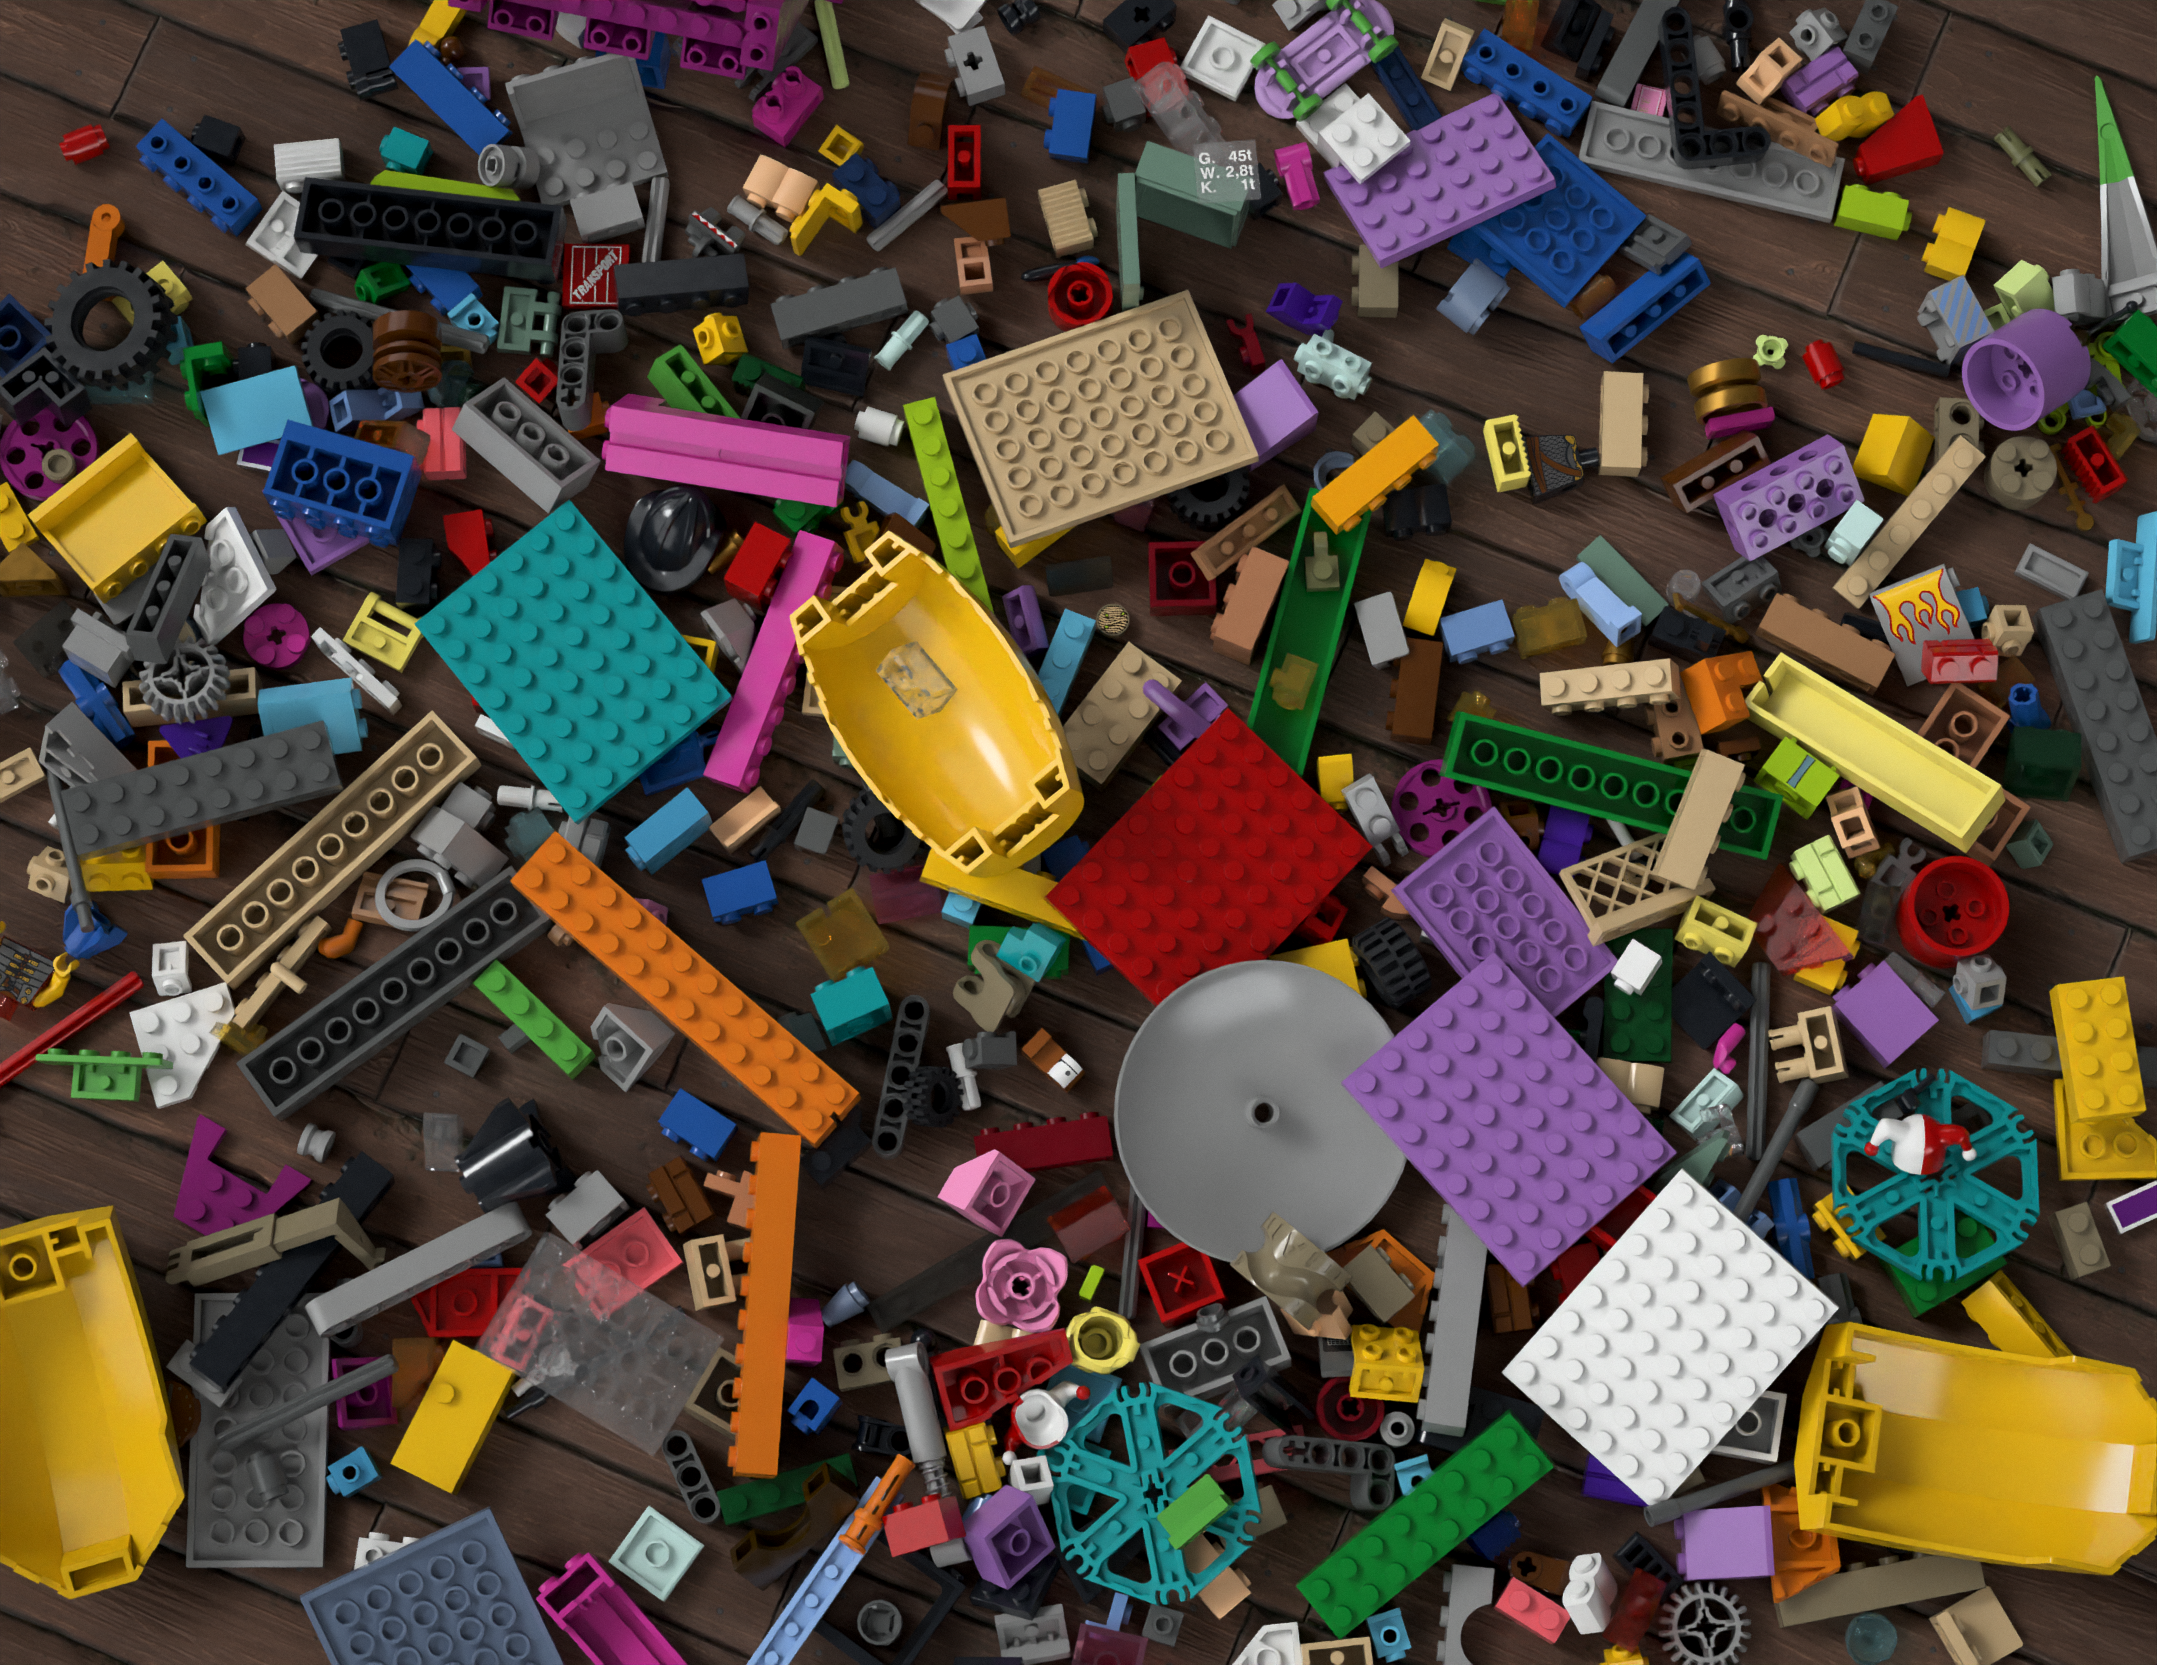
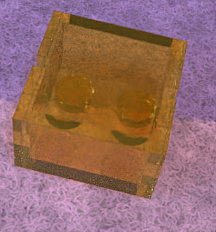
[796,887,890,983]

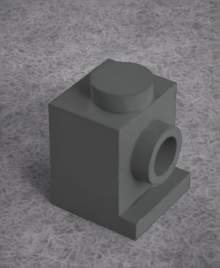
[962,1031,1017,1070]

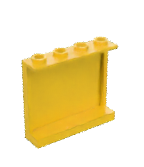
[28,433,207,604]

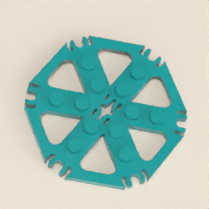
[1831,1068,2040,1283]
[1049,1382,1263,1606]

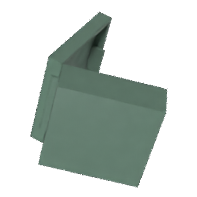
[1116,141,1253,313]

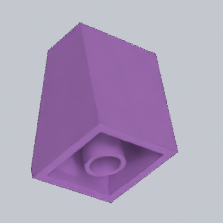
[1234,359,1318,472]
[1674,1505,1775,1582]

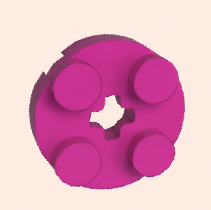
[243,603,311,671]

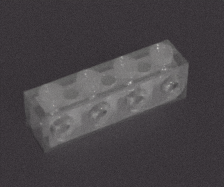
[1131,62,1243,172]

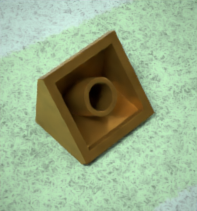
[0,542,69,597]

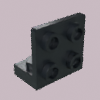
[1672,951,1756,1050]

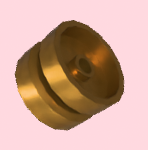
[1687,358,1768,425]

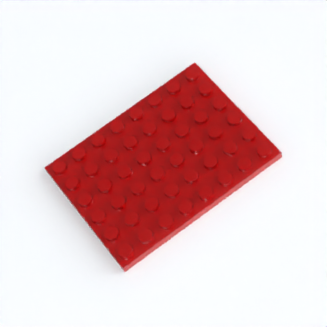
[1043,708,1373,1007]

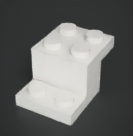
[1296,83,1411,184]

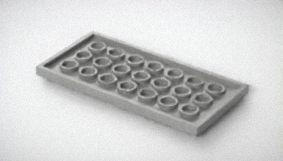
[186,1293,331,1568]

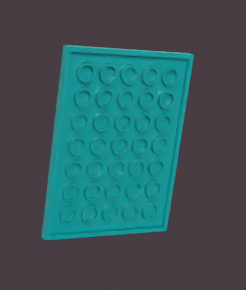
[414,499,733,825]

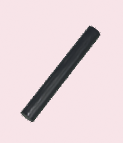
[1852,341,1950,378]

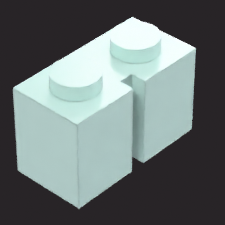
[1824,500,1883,566]

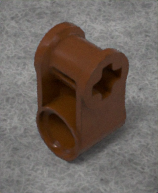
[1507,1551,1572,1598]

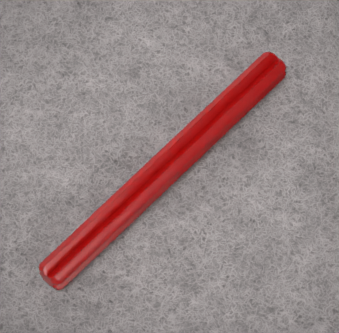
[0,971,144,1087]

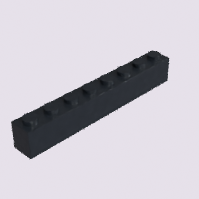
[189,1151,395,1394]

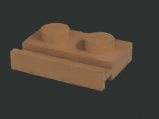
[351,871,430,932]

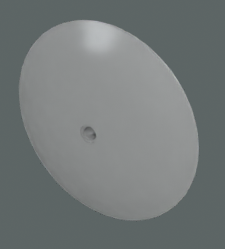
[1114,960,1407,1262]

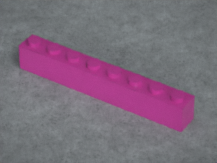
[703,530,844,794]

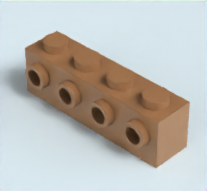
[1754,593,1895,695]

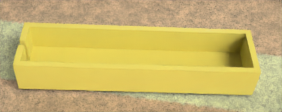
[1745,652,2005,853]

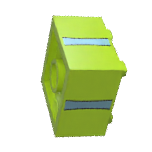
[1754,736,1840,820]

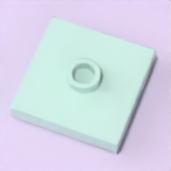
[608,1506,704,1602]

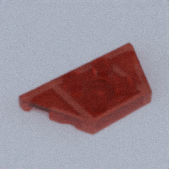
[1747,863,1854,976]

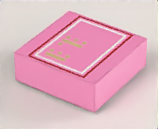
[1631,83,1666,117]

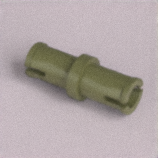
[1994,125,2052,188]

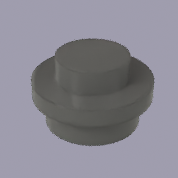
[1196,1303,1230,1333]

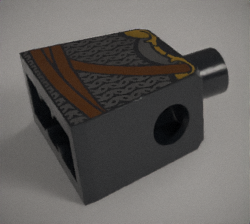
[1522,434,1600,505]

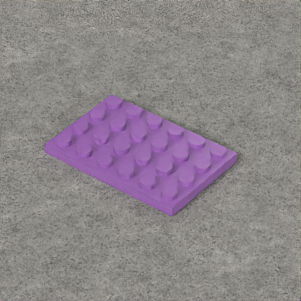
[1323,93,1556,269]
[1391,806,1618,1018]

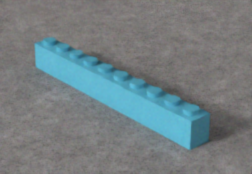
[941,609,1096,929]

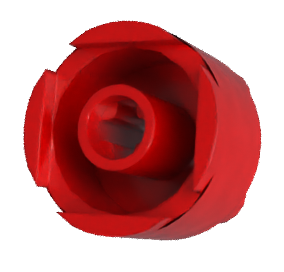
[1048,262,1113,332]

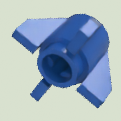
[63,901,128,960]

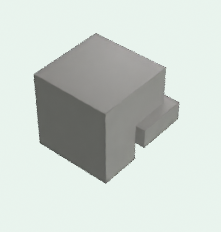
[62,608,135,688]

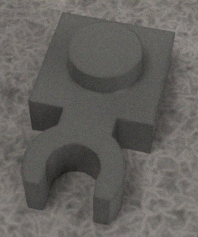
[1869,837,1926,900]

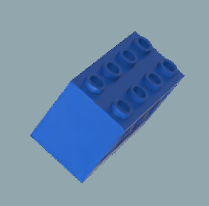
[263,419,422,548]

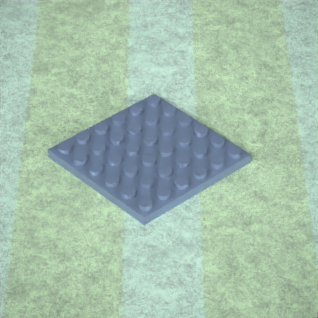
[300,1506,565,1665]

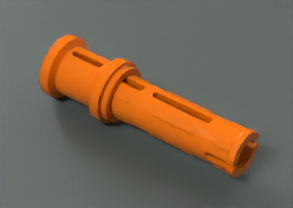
[838,1454,916,1556]

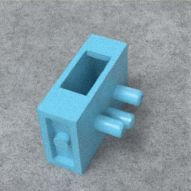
[257,677,368,754]

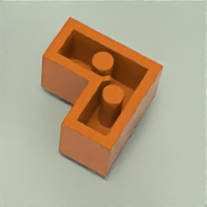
[1680,651,1763,735]

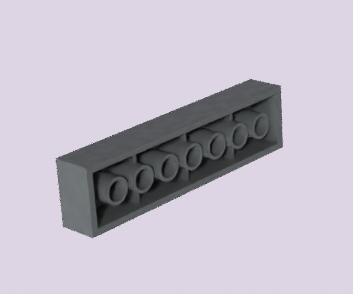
[2032,589,2157,864]
[60,720,344,861]

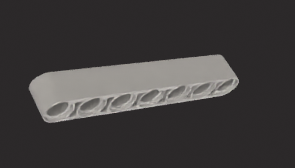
[305,1202,533,1338]

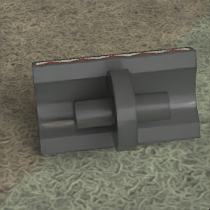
[685,207,746,258]

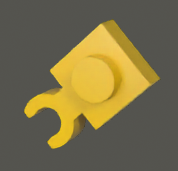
[841,501,879,563]

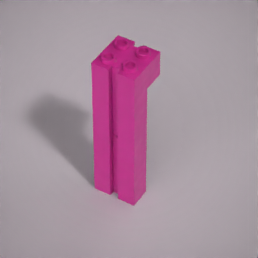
[602,394,850,507]
[536,1552,689,1665]

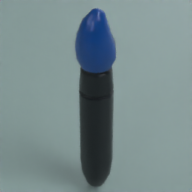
[1021,256,1099,282]

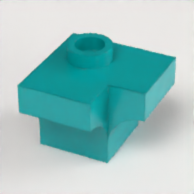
[996,922,1067,982]

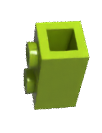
[1834,184,1912,241]

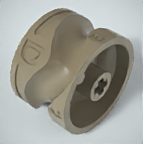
[1229,1212,1352,1330]

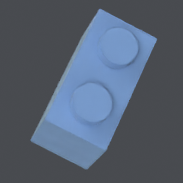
[1437,600,1515,664]

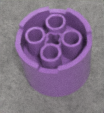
[1962,309,2091,431]

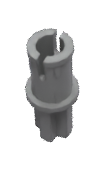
[727,195,788,245]

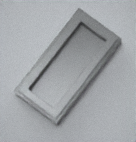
[2014,543,2089,600]

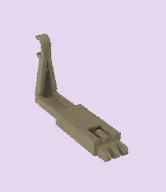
[165,1198,386,1287]

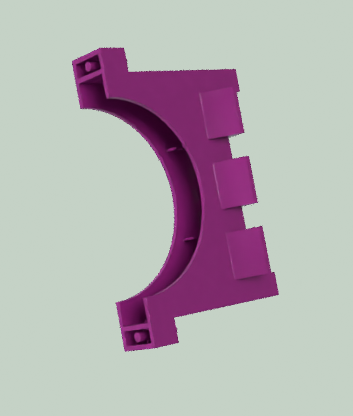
[448,0,844,80]

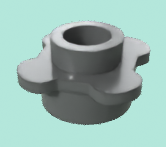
[1790,525,1829,558]

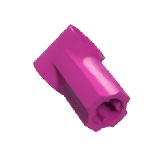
[1274,142,1320,211]

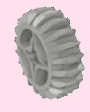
[139,635,230,725]
[1658,1581,1751,1665]

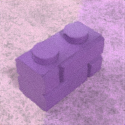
[1780,46,1859,118]

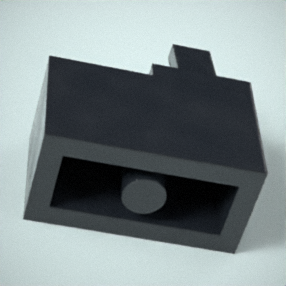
[1647,606,1726,665]

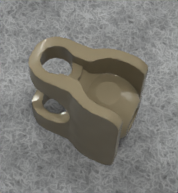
[953,940,1036,1032]

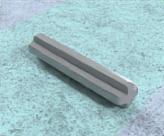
[642,177,670,263]
[866,180,948,252]

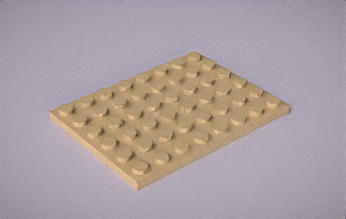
[942,290,1259,548]

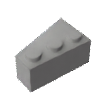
[38,702,137,788]

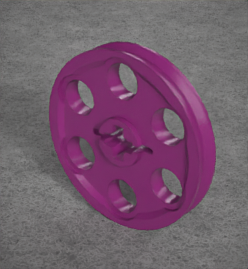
[0,407,100,501]
[1391,759,1491,858]

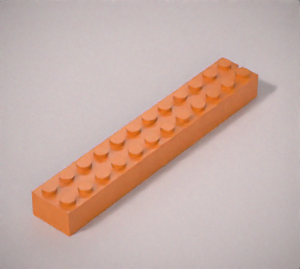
[510,831,861,1149]

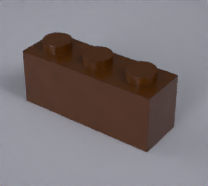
[1660,429,1771,513]
[1385,638,1443,746]

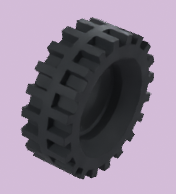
[44,259,178,392]

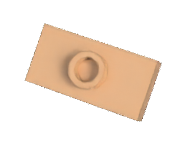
[1736,38,1803,105]
[1826,785,1881,859]
[1280,1289,1353,1340]

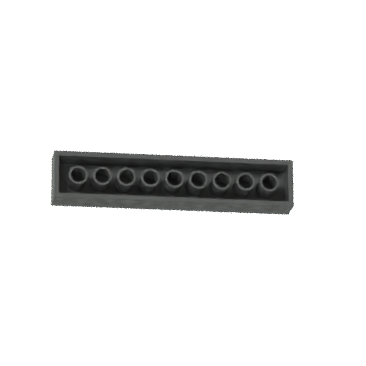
[236,865,554,1122]

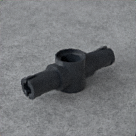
[1721,0,1754,73]

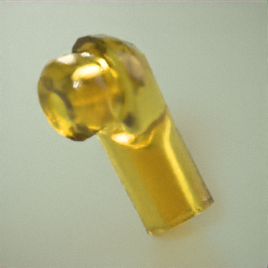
[1854,842,1896,878]

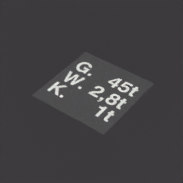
[1193,139,1261,204]

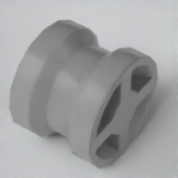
[297,1123,336,1163]

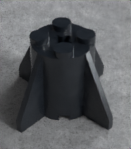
[454,1097,579,1214]

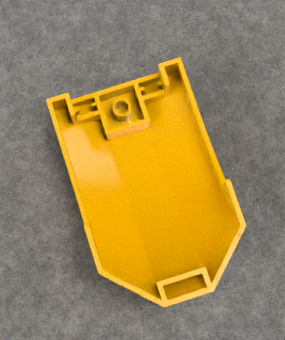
[0,1205,185,1599]
[1794,1322,2157,1576]

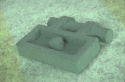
[497,286,562,358]

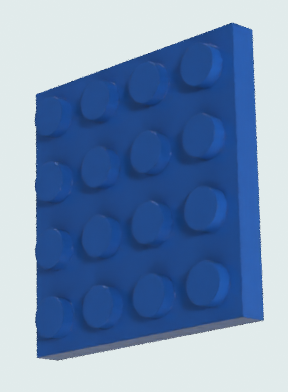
[1470,133,1646,308]

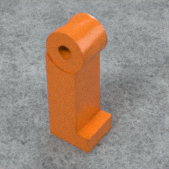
[83,204,125,301]

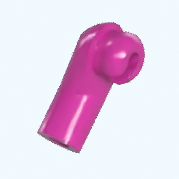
[1713,1023,1746,1074]

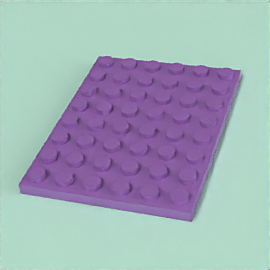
[1341,952,1677,1288]

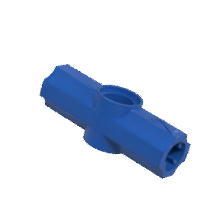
[57,660,137,750]
[1767,1178,1815,1280]

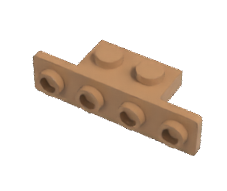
[1716,90,1839,168]

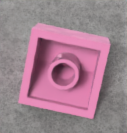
[938,1149,1036,1237]

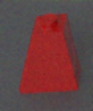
[1853,94,1944,186]

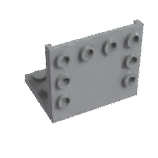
[505,52,668,206]

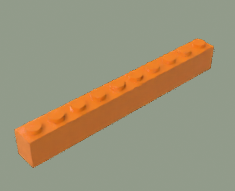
[727,1132,801,1479]

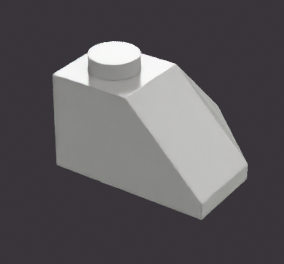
[700,598,757,676]
[591,1003,675,1092]

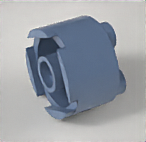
[1436,258,1511,335]

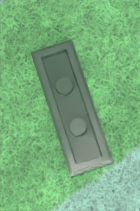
[1576,535,1669,629]

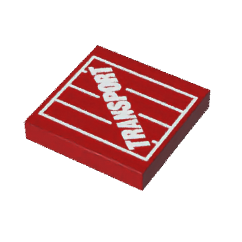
[562,243,630,310]

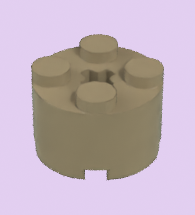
[1984,436,2057,510]

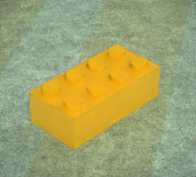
[2049,976,2146,1124]

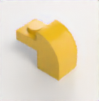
[1402,558,1456,636]

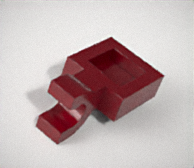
[1226,313,1266,375]

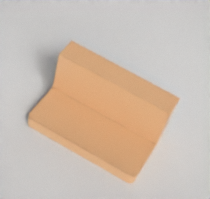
[709,786,782,855]

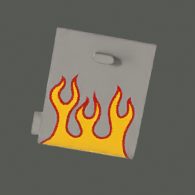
[1869,563,1975,687]

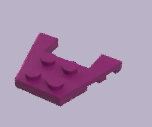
[173,1114,313,1236]

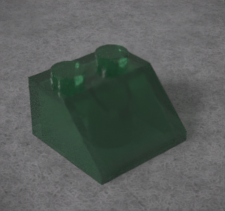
[2002,726,2081,802]

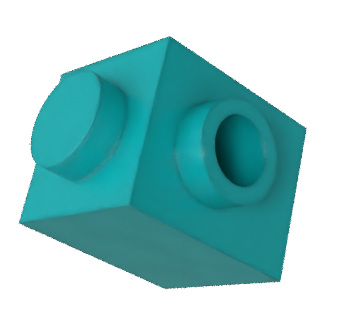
[379,127,433,176]

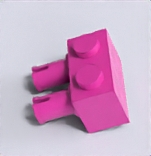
[752,66,824,148]

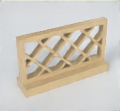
[1559,833,1716,947]

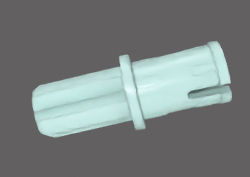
[874,310,929,371]

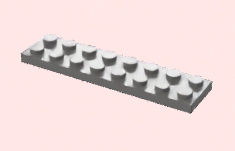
[1578,101,1845,223]

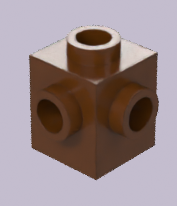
[1499,799,1544,851]

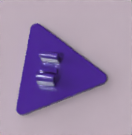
[160,716,233,758]

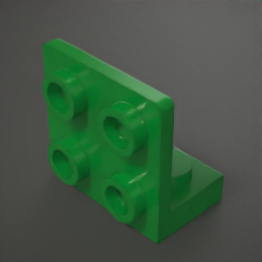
[180,341,234,427]

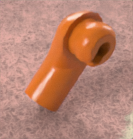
[318,918,364,959]

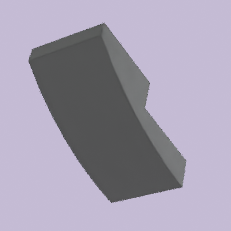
[2084,357,2131,412]

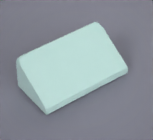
[1669,1068,1744,1143]

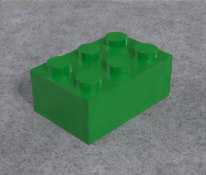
[1878,1211,2007,1318]

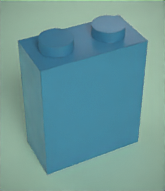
[625,787,713,875]

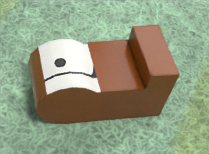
[1022,1028,1086,1093]

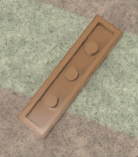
[1190,484,1302,581]

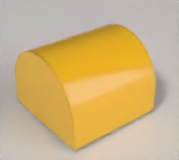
[818,124,864,166]

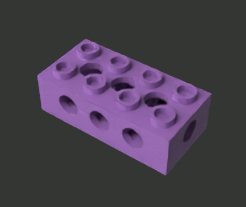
[1713,434,1865,561]

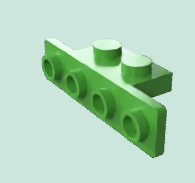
[36,1048,173,1102]

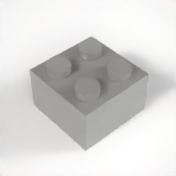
[546,1170,630,1252]

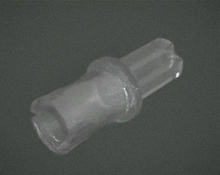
[1885,952,1945,1008]

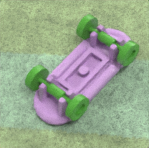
[1250,0,1399,122]

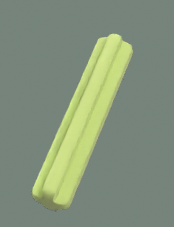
[814,0,849,89]

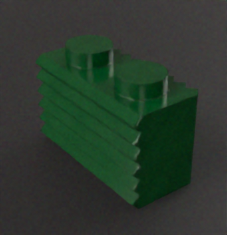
[732,353,806,398]

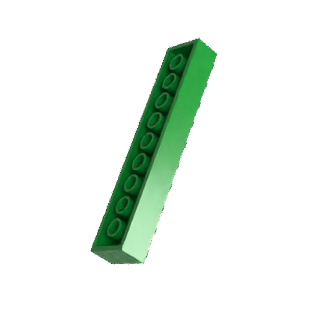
[1439,711,1784,860]

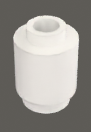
[854,407,905,447]

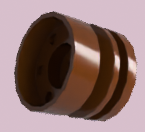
[373,310,442,393]

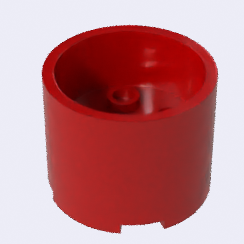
[1895,856,2009,969]

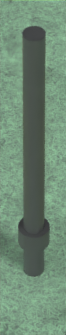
[45,767,94,933]

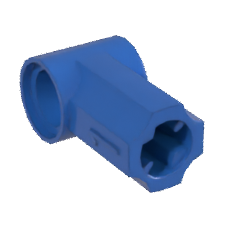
[2007,683,2051,745]

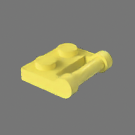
[342,592,424,673]

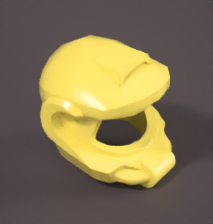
[1066,1306,1140,1375]

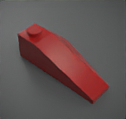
[928,1328,1073,1432]

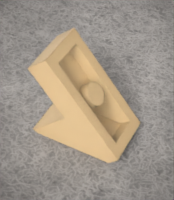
[1421,18,1475,91]

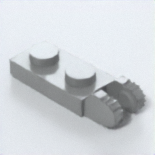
[1341,773,1409,867]

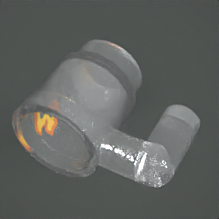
[1666,570,1702,620]
[1696,1104,1744,1163]

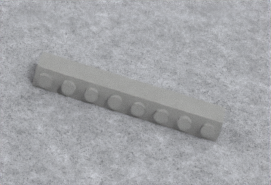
[1416,1204,1487,1437]

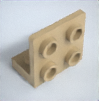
[1929,1586,2023,1665]

